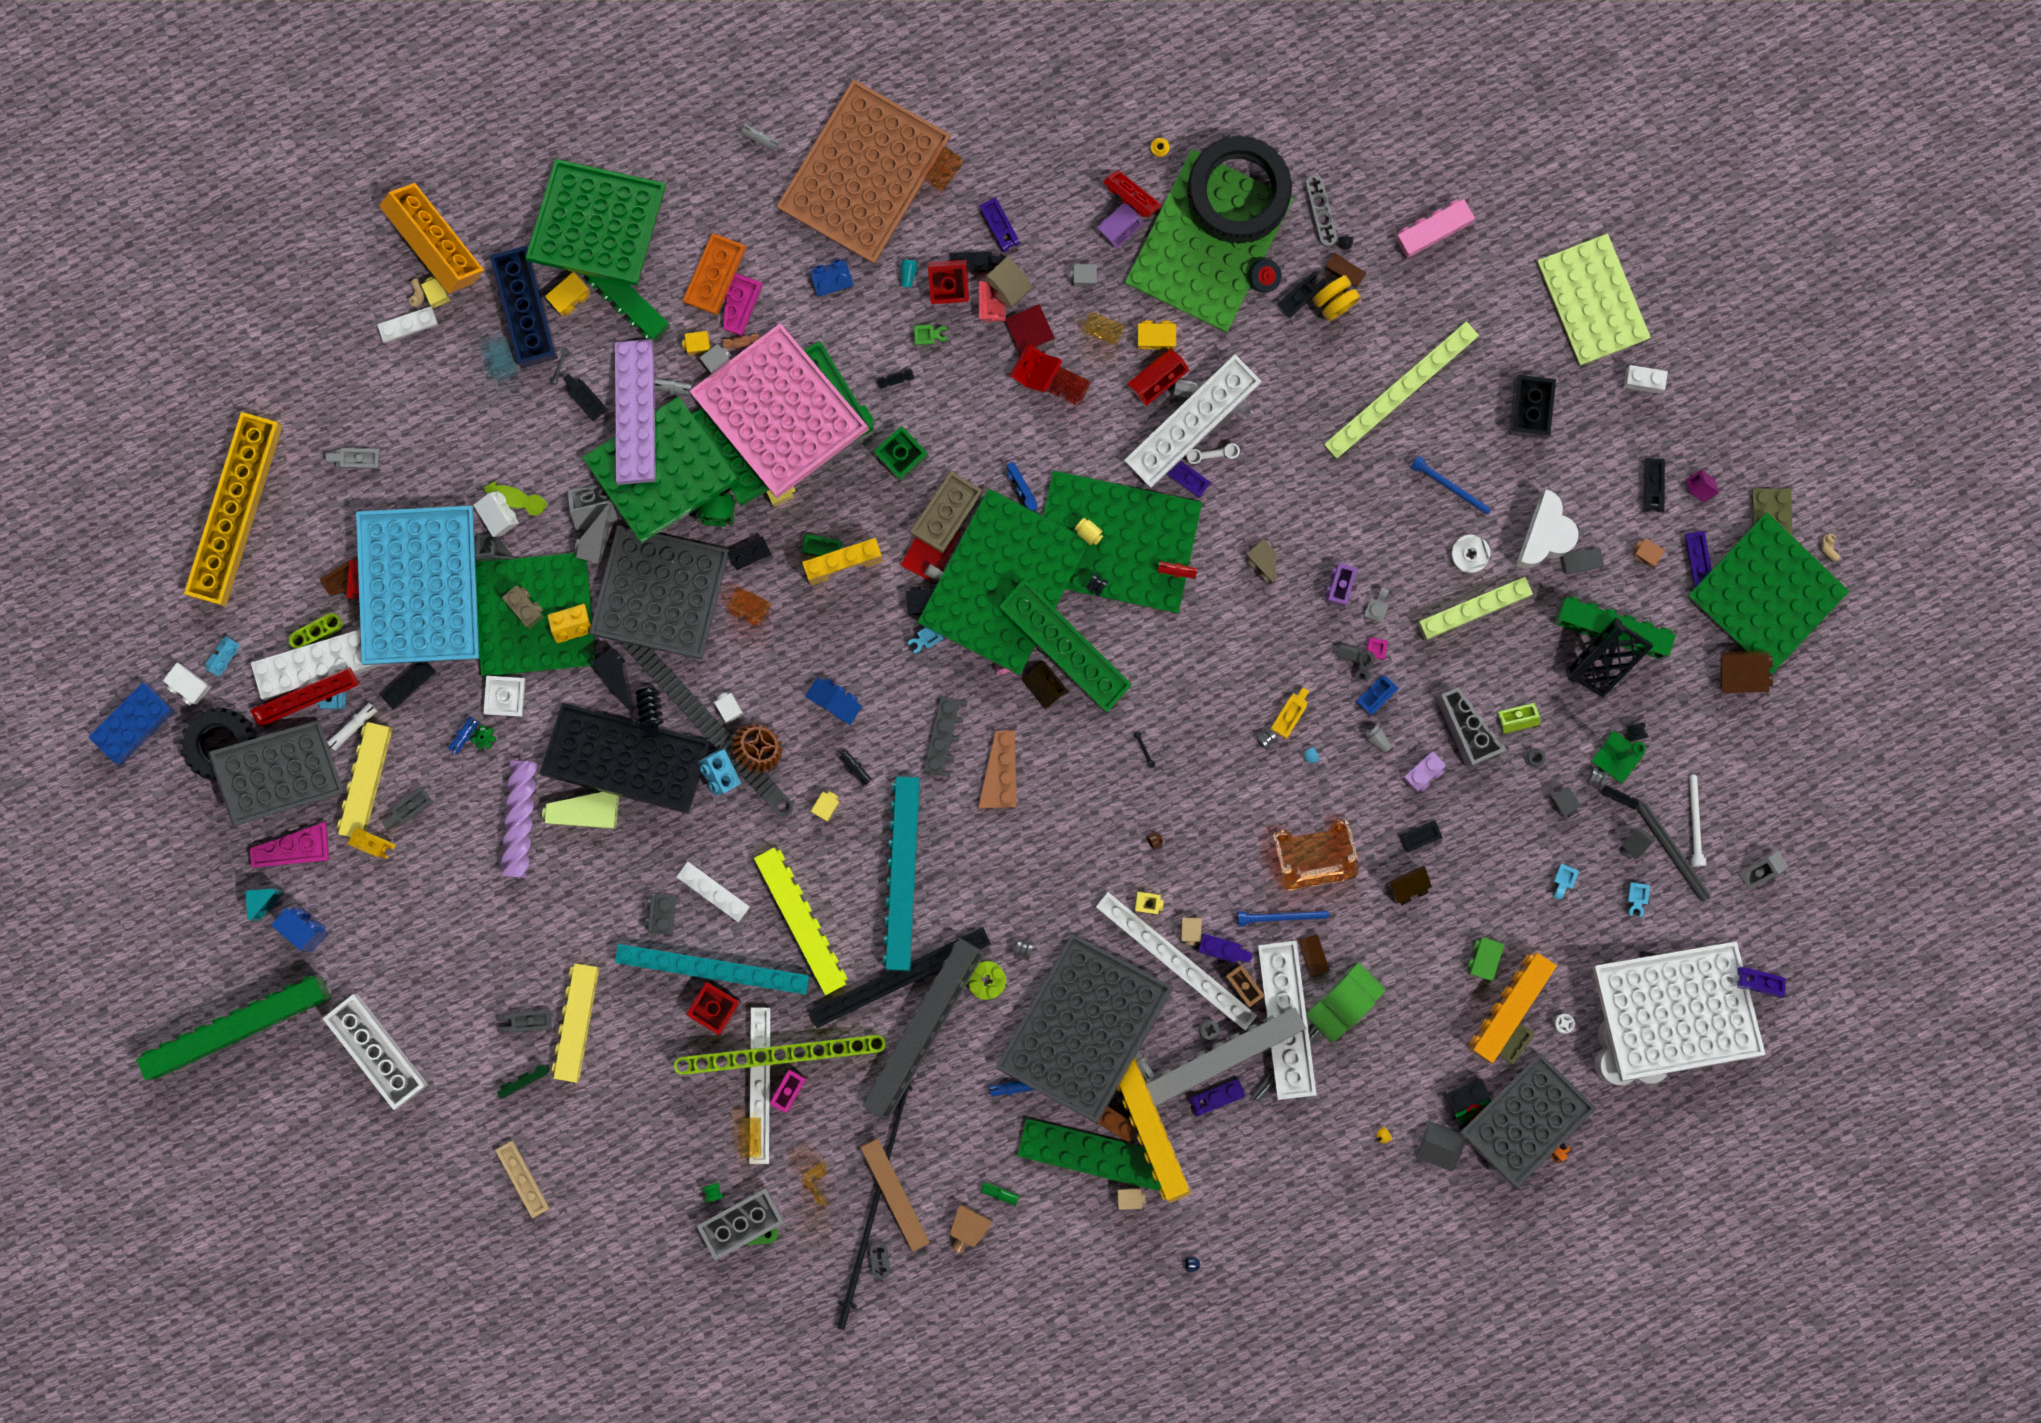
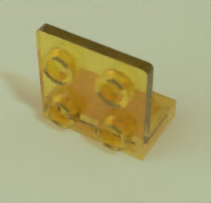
[803,1160,830,1207]

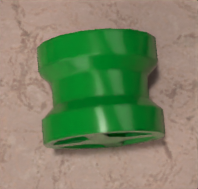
[701,1182,724,1203]

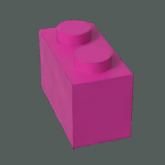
[770,1069,807,1113]

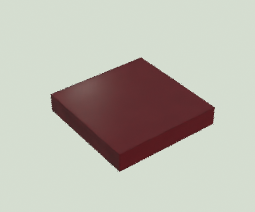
[1005,304,1055,354]

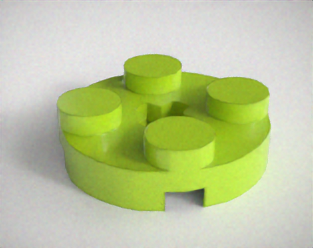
[968,961,1006,1000]

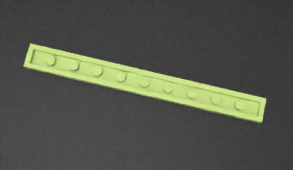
[1324,321,1479,459]

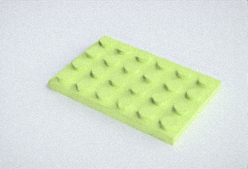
[1537,234,1651,366]

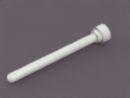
[1689,774,1706,867]

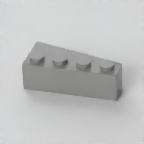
[1436,687,1506,767]

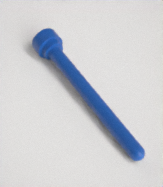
[1410,455,1491,514]
[1237,911,1330,927]

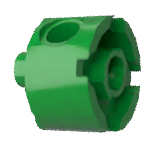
[696,493,736,527]

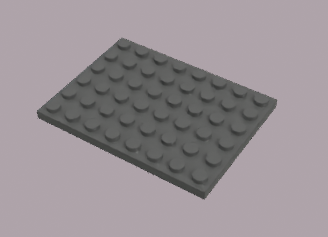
[996,934,1174,1124]

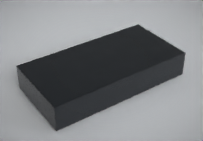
[1399,820,1443,853]

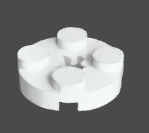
[1451,535,1490,573]

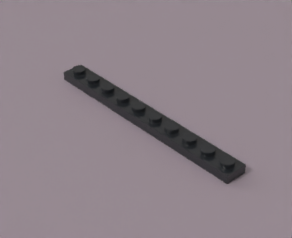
[809,927,992,1029]

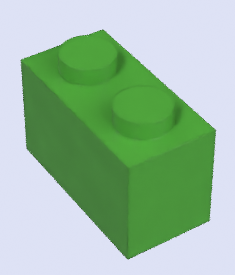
[1467,937,1505,981]

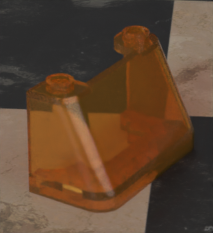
[1273,820,1359,890]

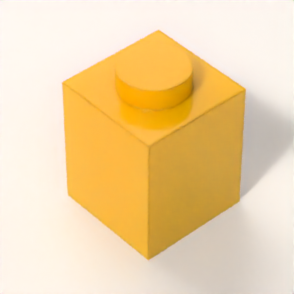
[682,331,711,356]

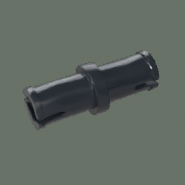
[838,750,872,787]

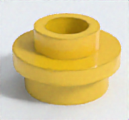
[1151,138,1170,157]

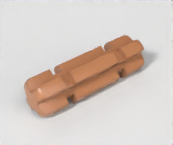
[723,334,760,350]

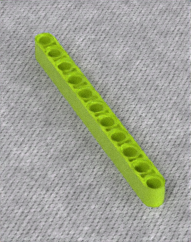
[674,1035,886,1075]

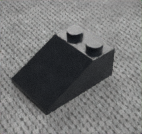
[592,649,634,712]

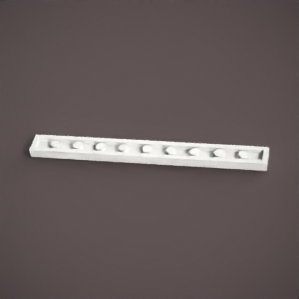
[1096,892,1257,1030]

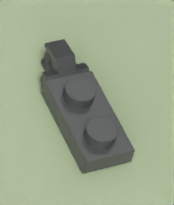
[382,787,433,830]

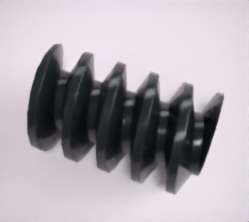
[635,688,664,731]

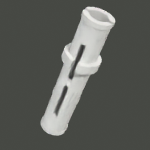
[327,702,377,751]

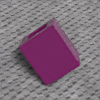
[1686,469,1719,502]

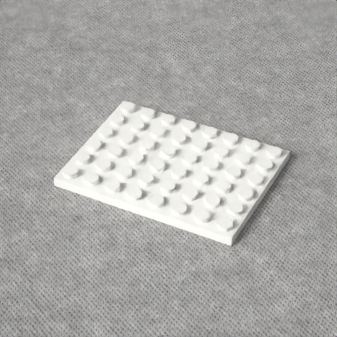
[1592,942,1766,1082]

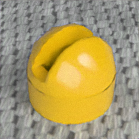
[1376,1126,1393,1144]

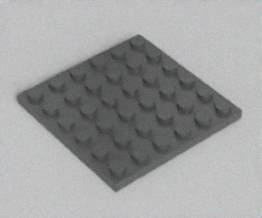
[589,525,729,660]

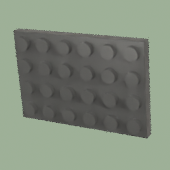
[208,720,344,827]
[1460,1053,1597,1189]

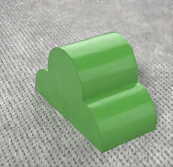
[1306,961,1386,1043]

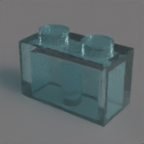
[483,336,520,382]

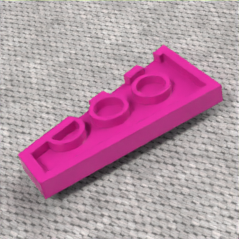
[250,822,330,868]

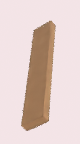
[860,1138,930,1252]

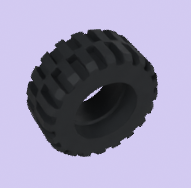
[180,707,258,782]

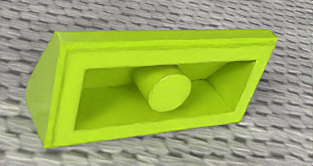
[1498,703,1540,734]

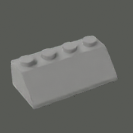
[568,483,624,530]
[697,1187,784,1260]

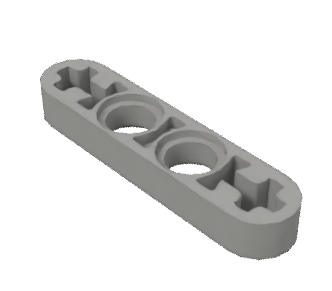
[1306,175,1337,247]

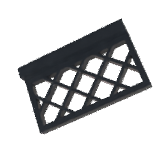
[1566,617,1653,698]

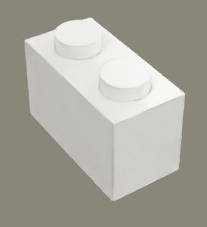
[1623,365,1668,394]
[474,491,519,537]
[163,663,211,705]

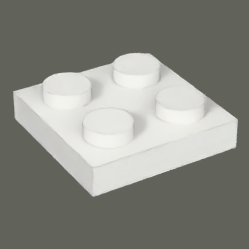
[483,676,526,717]

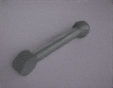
[551,347,569,385]

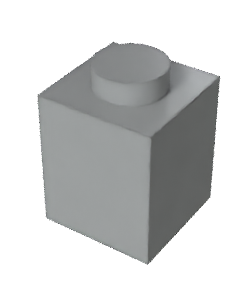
[1070,264,1097,287]
[700,344,731,374]

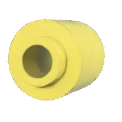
[1074,518,1103,546]

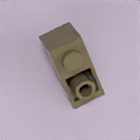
[1246,539,1277,584]

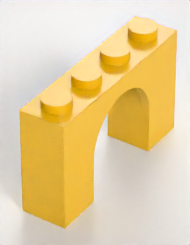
[802,538,884,586]

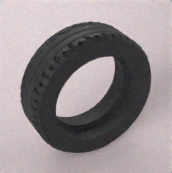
[1187,136,1292,244]

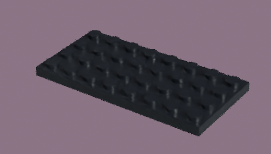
[540,703,710,814]

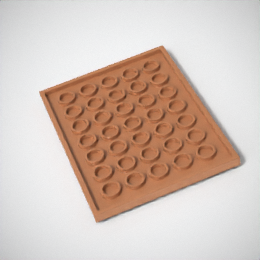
[777,79,951,265]

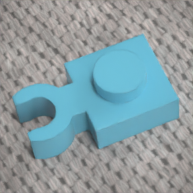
[908,628,944,654]
[1627,882,1650,917]

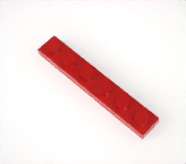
[250,667,360,727]

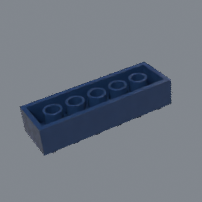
[490,246,559,368]

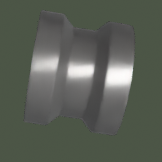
[1255,726,1279,750]
[1587,768,1609,791]
[1014,939,1034,961]
[1200,1021,1220,1040]

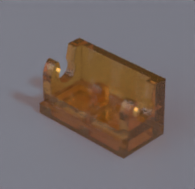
[925,147,963,193]

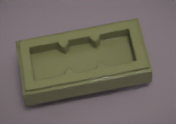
[1498,1023,1535,1065]

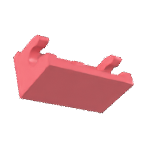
[979,281,1006,322]

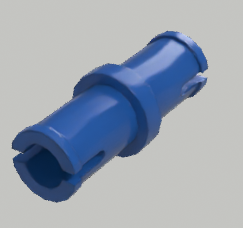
[448,716,479,755]

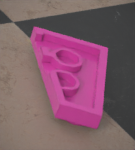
[723,273,763,336]

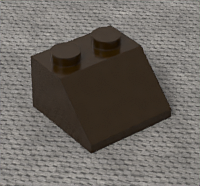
[1385,865,1432,906]

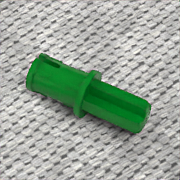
[981,1182,1020,1207]

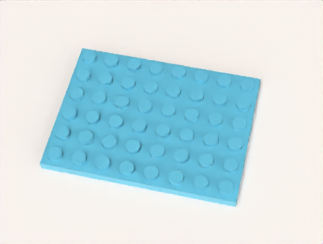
[356,506,480,665]

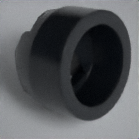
[1338,237,1353,250]

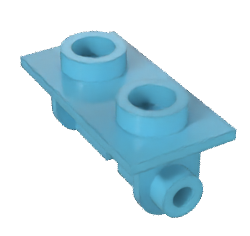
[205,636,240,677]

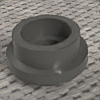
[1526,748,1545,768]

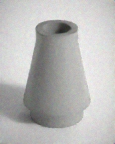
[1365,725,1392,753]

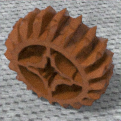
[731,723,783,774]

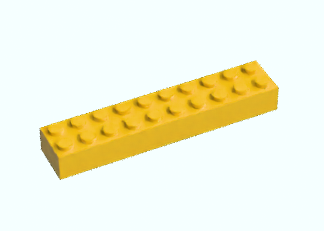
[184,412,283,607]

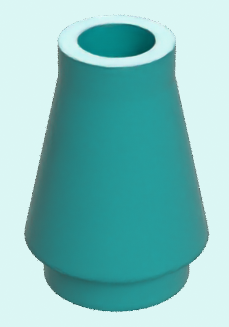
[899,259,918,288]

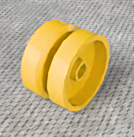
[1312,275,1361,322]

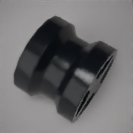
[1085,573,1109,597]
[1626,723,1649,742]

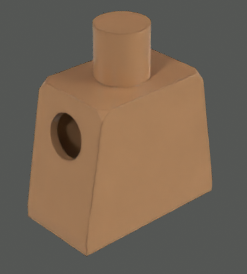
[950,1204,993,1254]

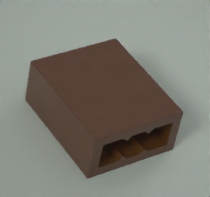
[1720,651,1773,693]

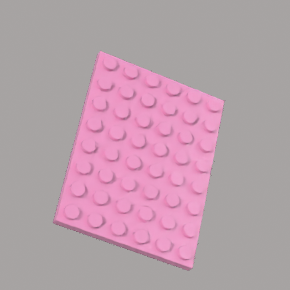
[690,323,869,498]

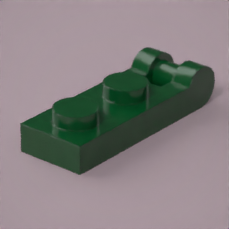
[497,1064,549,1099]

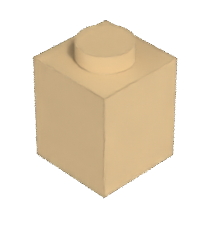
[1181,918,1202,946]
[1117,1188,1145,1210]

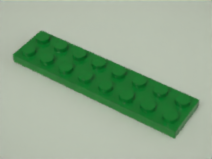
[997,579,1132,713]
[1017,1118,1177,1191]

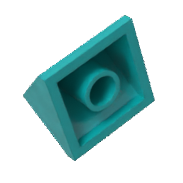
[246,889,284,922]

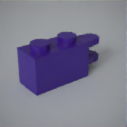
[1197,934,1253,963]

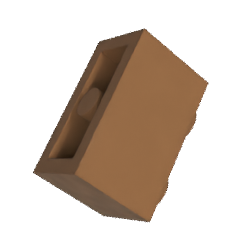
[1225,965,1265,1007]

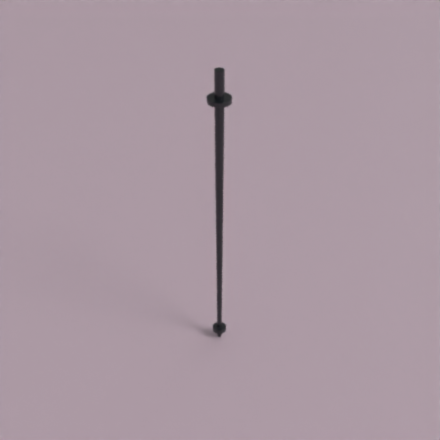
[837,1083,913,1330]

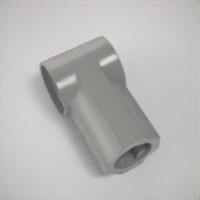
[1173,379,1205,399]

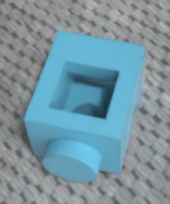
[316,691,346,710]

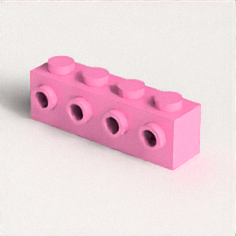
[1396,199,1475,259]

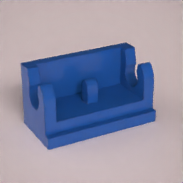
[1356,675,1399,717]

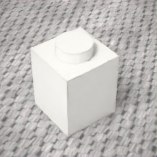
[714,692,744,724]

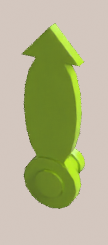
[483,481,547,516]

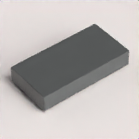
[1562,548,1604,575]

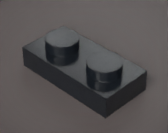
[728,536,772,570]

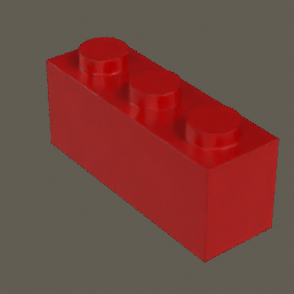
[1127,348,1190,406]

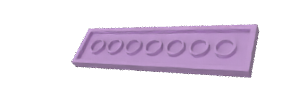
[615,339,656,485]

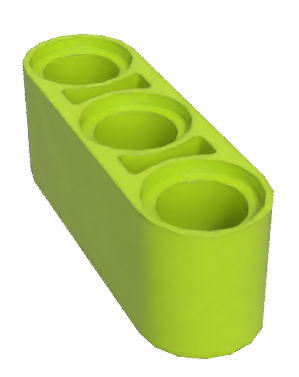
[289,613,344,649]

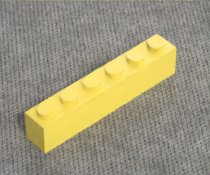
[337,722,393,837]
[551,963,600,1083]

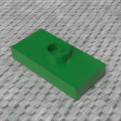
[801,534,843,557]

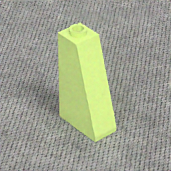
[542,792,619,829]

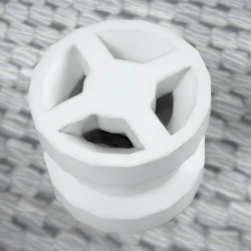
[1553,1014,1575,1033]

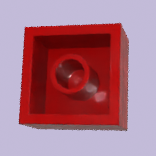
[928,260,970,304]
[686,982,741,1035]

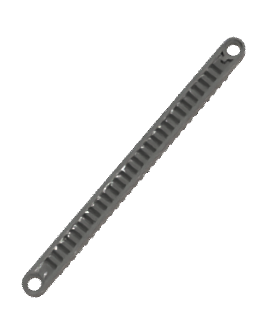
[620,642,793,817]

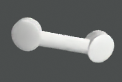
[1186,443,1240,464]

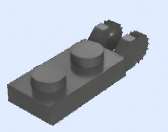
[496,1010,552,1033]

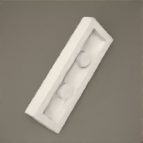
[377,306,438,343]

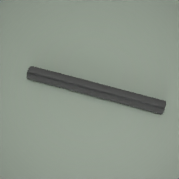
[1638,803,1711,902]

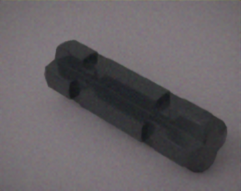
[877,369,914,389]
[1602,786,1639,809]

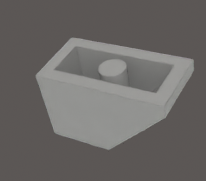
[1739,850,1789,889]

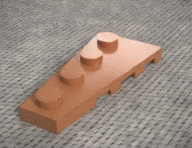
[978,731,1017,809]

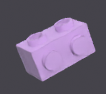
[1402,751,1446,792]

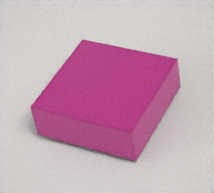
[1366,637,1388,660]

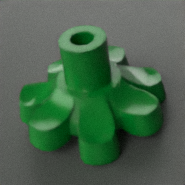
[471,725,496,750]

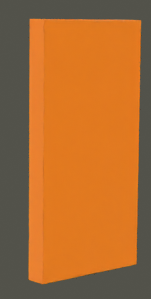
[682,233,747,316]

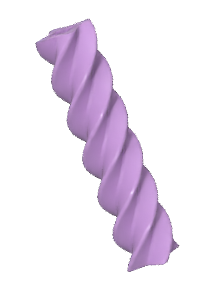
[501,760,537,878]

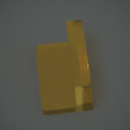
[1082,311,1125,346]
[739,1117,761,1157]

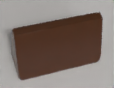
[1325,253,1367,289]
[1299,934,1330,977]

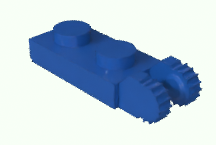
[1005,461,1038,512]

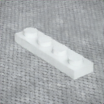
[677,862,750,922]

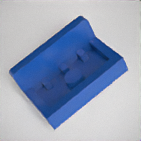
[810,259,854,297]

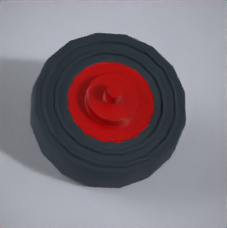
[1248,259,1282,293]

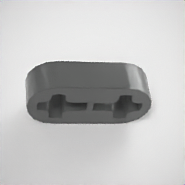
[870,1242,890,1279]

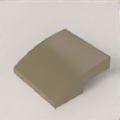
[984,256,1032,309]

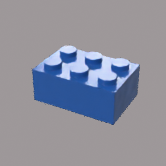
[271,907,328,952]

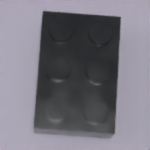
[1509,375,1556,439]

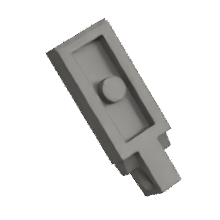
[326,448,380,469]

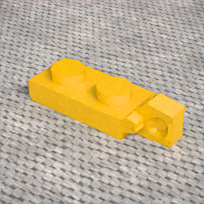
[1270,687,1309,739]

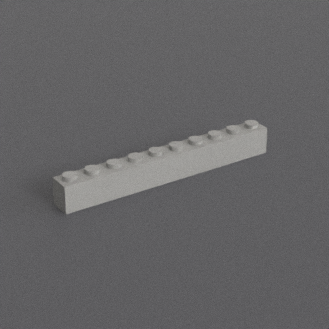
[1123,1006,1307,1115]

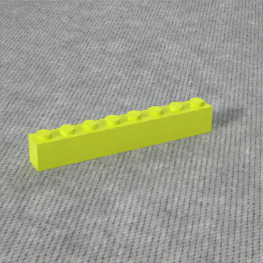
[754,847,848,995]

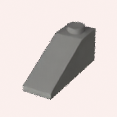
[575,504,612,563]

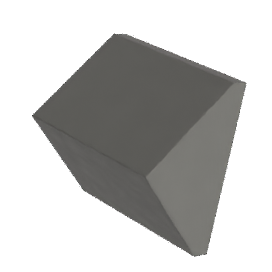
[1416,1121,1465,1172]

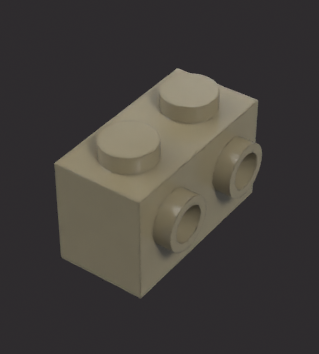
[502,585,544,629]

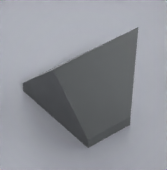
[475,532,516,562]

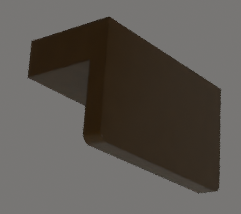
[1022,662,1068,709]

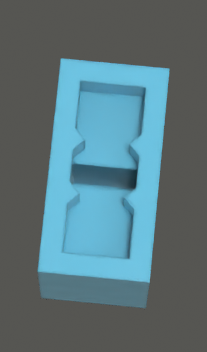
[698,749,742,796]

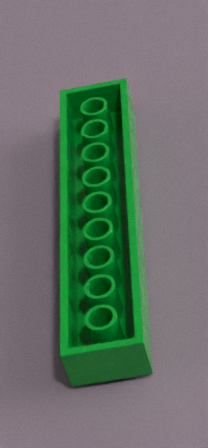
[136,975,332,1081]

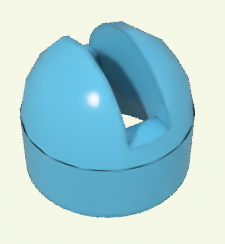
[1304,747,1320,763]

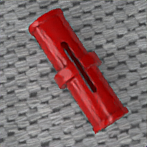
[1158,561,1198,580]

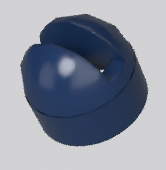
[1186,1256,1200,1272]

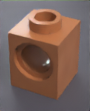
[1633,538,1665,569]

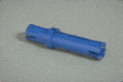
[989,1080,1034,1097]

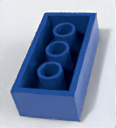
[88,682,175,765]

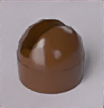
[1147,833,1163,850]

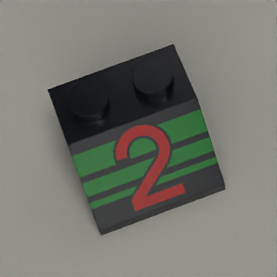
[1444,1078,1491,1129]

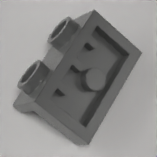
[645,894,676,935]

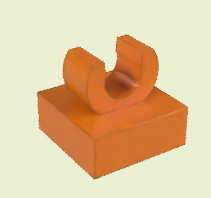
[1550,1146,1570,1164]

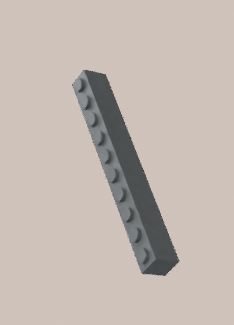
[862,938,985,1120]

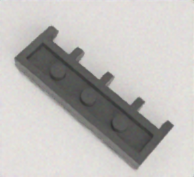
[924,697,967,777]

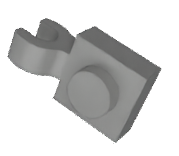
[1364,588,1389,623]

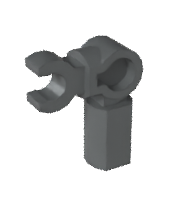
[1338,644,1375,682]

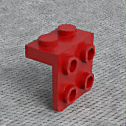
[1009,343,1062,393]

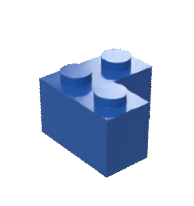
[805,677,863,725]

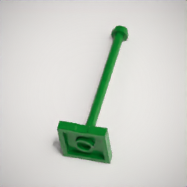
[1590,731,1646,784]

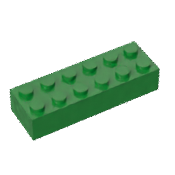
[1553,596,1676,660]

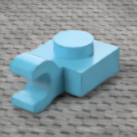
[1553,864,1579,900]

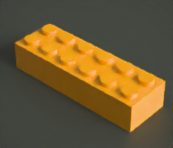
[379,183,484,294]
[1468,953,1557,1063]

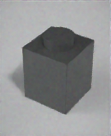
[1550,786,1581,818]

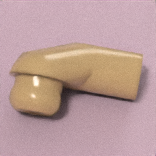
[409,278,426,307]
[1822,534,1841,563]

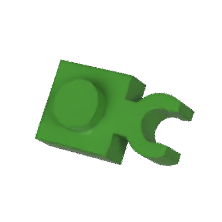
[914,325,947,346]

